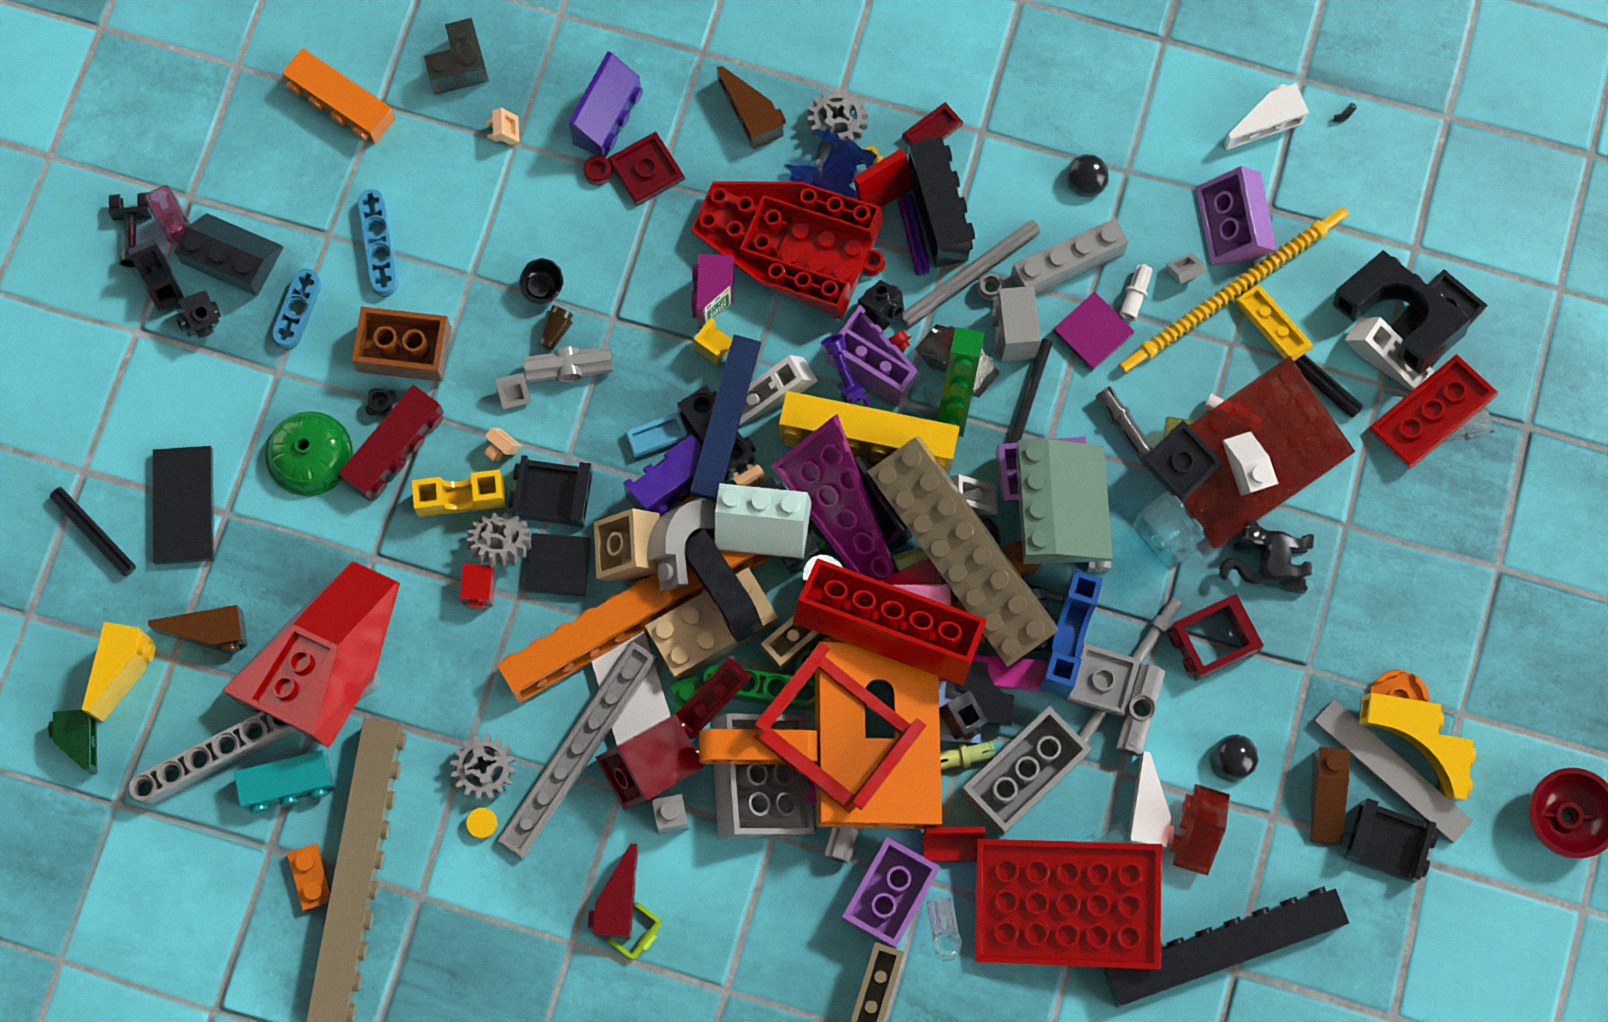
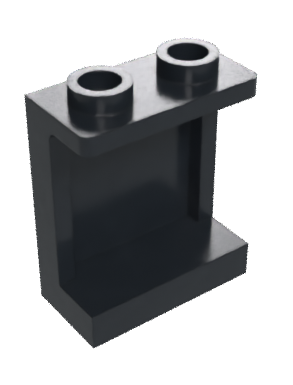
[508,455,593,527]
[1344,798,1438,883]

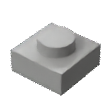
[1166,253,1206,284]
[495,373,531,409]

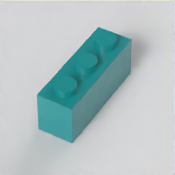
[234,750,335,814]

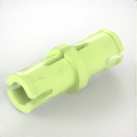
[940,741,996,770]

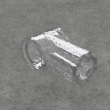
[926,897,962,962]

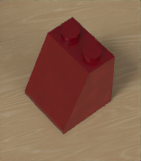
[595,714,704,810]

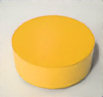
[466,808,498,839]

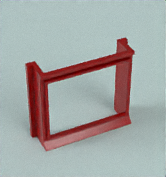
[753,642,927,814]

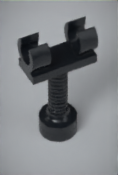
[109,192,152,268]

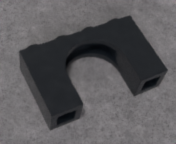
[1333,250,1471,375]

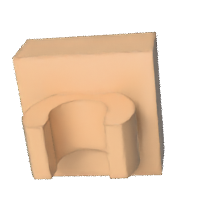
[486,108,519,145]
[484,427,522,461]
[733,464,767,487]

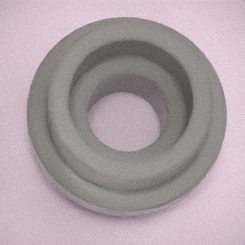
[976,273,1005,302]

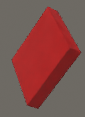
[853,149,913,207]

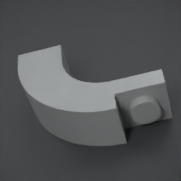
[647,500,716,591]

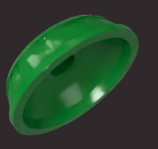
[265,411,353,496]

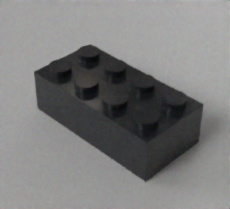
[907,136,975,268]

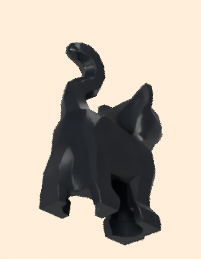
[1219,520,1314,594]

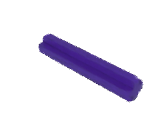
[898,194,930,275]

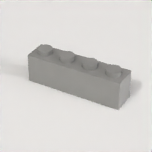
[1010,218,1128,294]

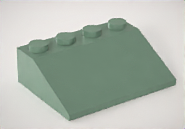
[1015,439,1113,564]

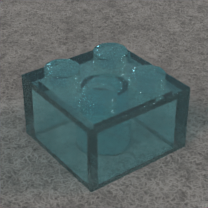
[1132,491,1205,572]

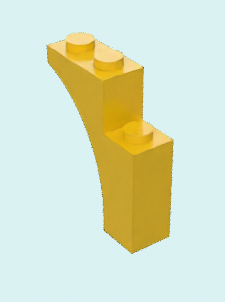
[1359,693,1476,801]

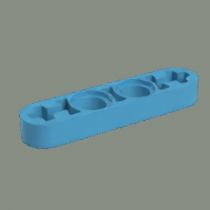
[358,189,398,297]

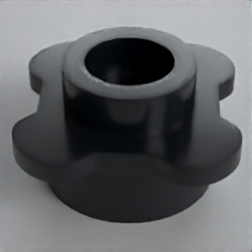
[365,388,397,417]

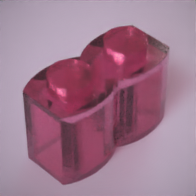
[145,185,191,243]

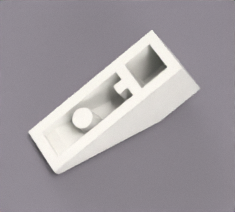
[1224,83,1309,150]
[1345,317,1435,391]
[739,355,817,427]
[1127,751,1174,851]

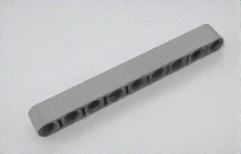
[129,672,380,805]

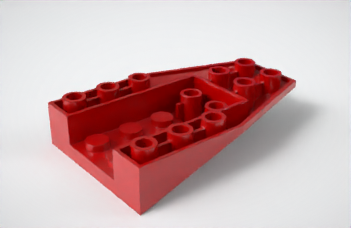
[691,181,884,320]
[222,561,400,748]

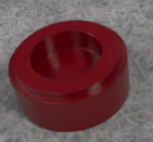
[583,156,612,186]

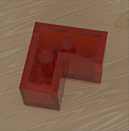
[1170,784,1230,876]

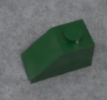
[48,710,97,774]

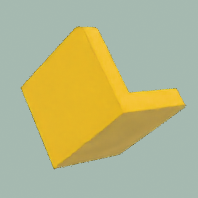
[694,318,732,366]

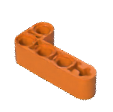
[699,729,818,769]

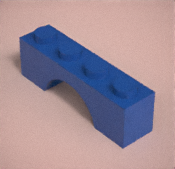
[1039,570,1103,697]

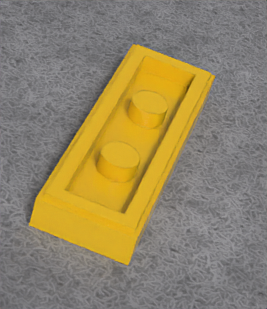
[1235,284,1313,364]

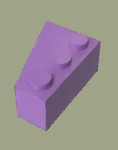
[826,305,918,407]

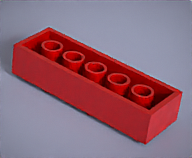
[793,558,987,685]

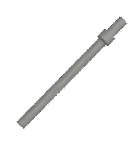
[1079,597,1182,744]

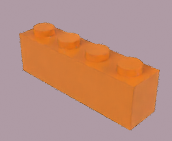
[282,48,395,144]

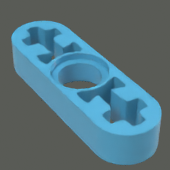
[273,269,321,349]

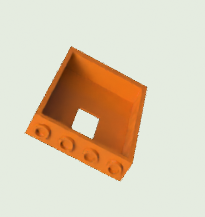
[814,638,942,829]

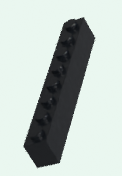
[1104,886,1349,1007]

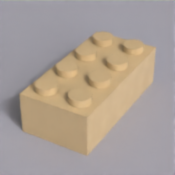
[645,567,778,681]

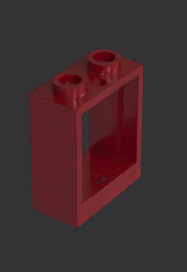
[1168,593,1264,681]

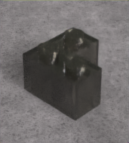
[424,17,489,95]
[915,324,1000,398]

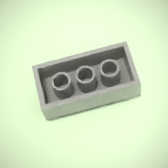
[960,706,1092,837]

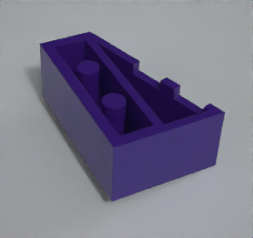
[623,435,702,517]

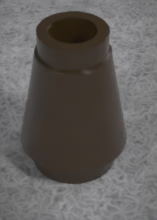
[538,305,573,350]

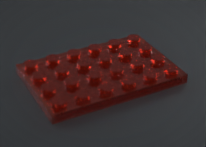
[1183,356,1355,549]

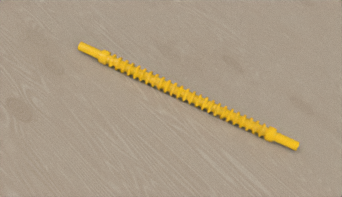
[1118,206,1349,373]

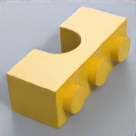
[412,470,506,517]

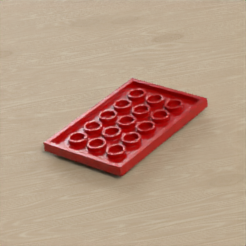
[975,838,1163,970]

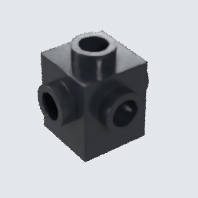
[858,280,904,331]
[175,290,221,338]

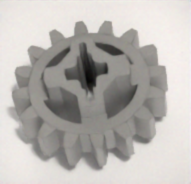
[807,87,868,149]
[467,512,531,567]
[450,734,517,801]

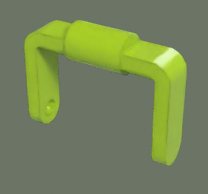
[607,901,662,960]

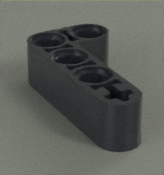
[685,529,764,643]

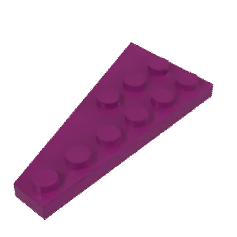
[771,414,897,581]

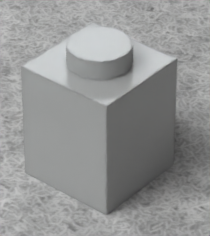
[652,794,689,835]

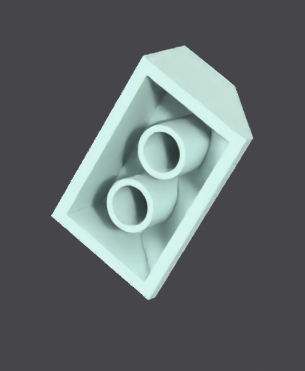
[715,483,812,559]

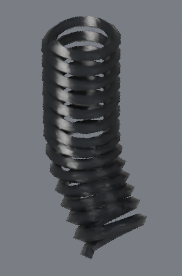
[1332,103,1357,123]

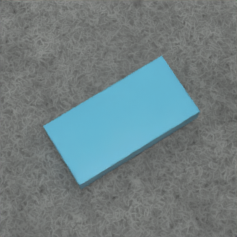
[625,412,689,460]

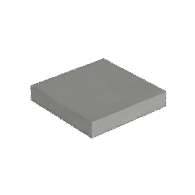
[1067,643,1141,718]

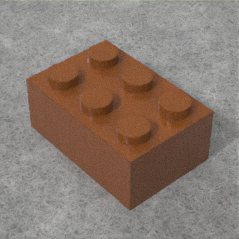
[352,306,451,382]

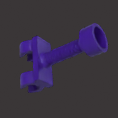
[821,334,870,407]

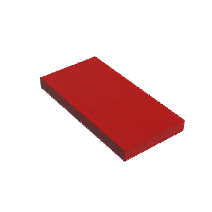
[1369,354,1498,470]

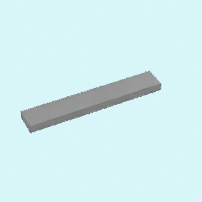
[1313,699,1473,844]

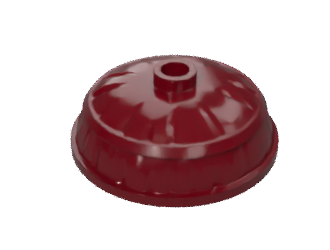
[1529,768,1608,859]

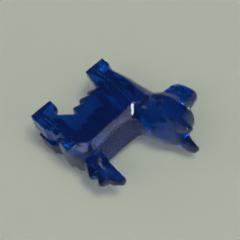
[784,128,879,199]

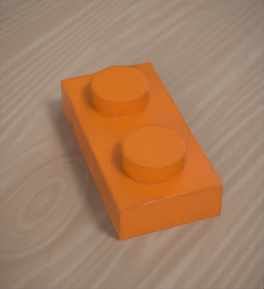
[287,843,331,912]

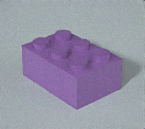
[841,837,940,949]

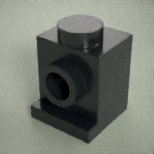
[939,690,988,741]

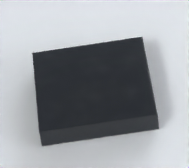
[1140,420,1224,503]
[526,533,591,597]

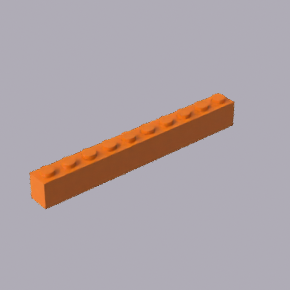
[497,536,774,704]

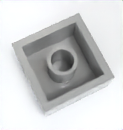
[991,286,1041,362]

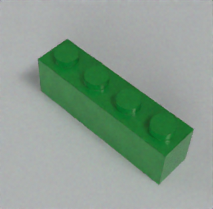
[937,327,985,437]

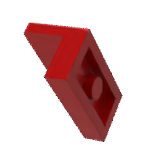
[923,827,985,862]

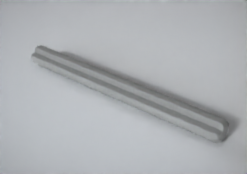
[900,220,1041,327]

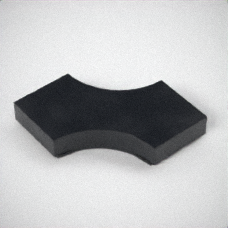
[954,661,1015,727]

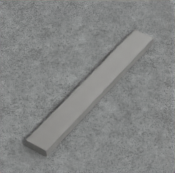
[497,641,658,859]

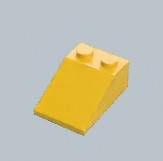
[82,622,156,722]

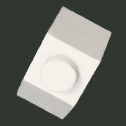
[1222,431,1278,496]
[950,474,998,515]

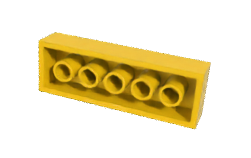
[779,391,960,475]

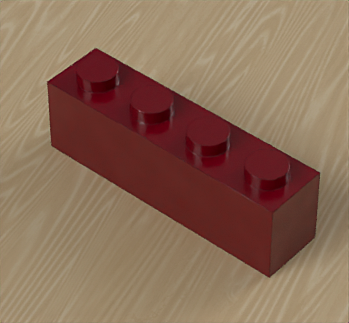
[339,384,444,501]

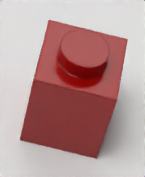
[460,563,496,610]

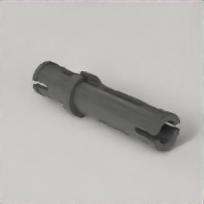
[1095,386,1152,468]

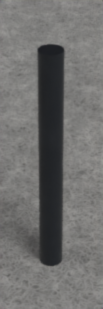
[1008,339,1053,443]

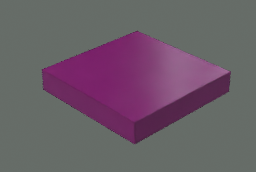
[1053,292,1135,371]

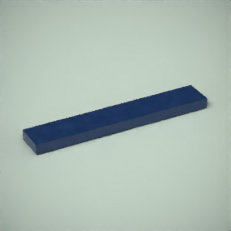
[689,334,762,502]

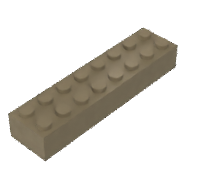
[867,436,1059,667]

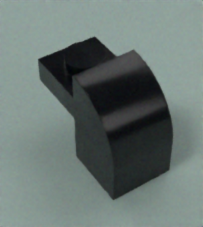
[128,238,184,311]

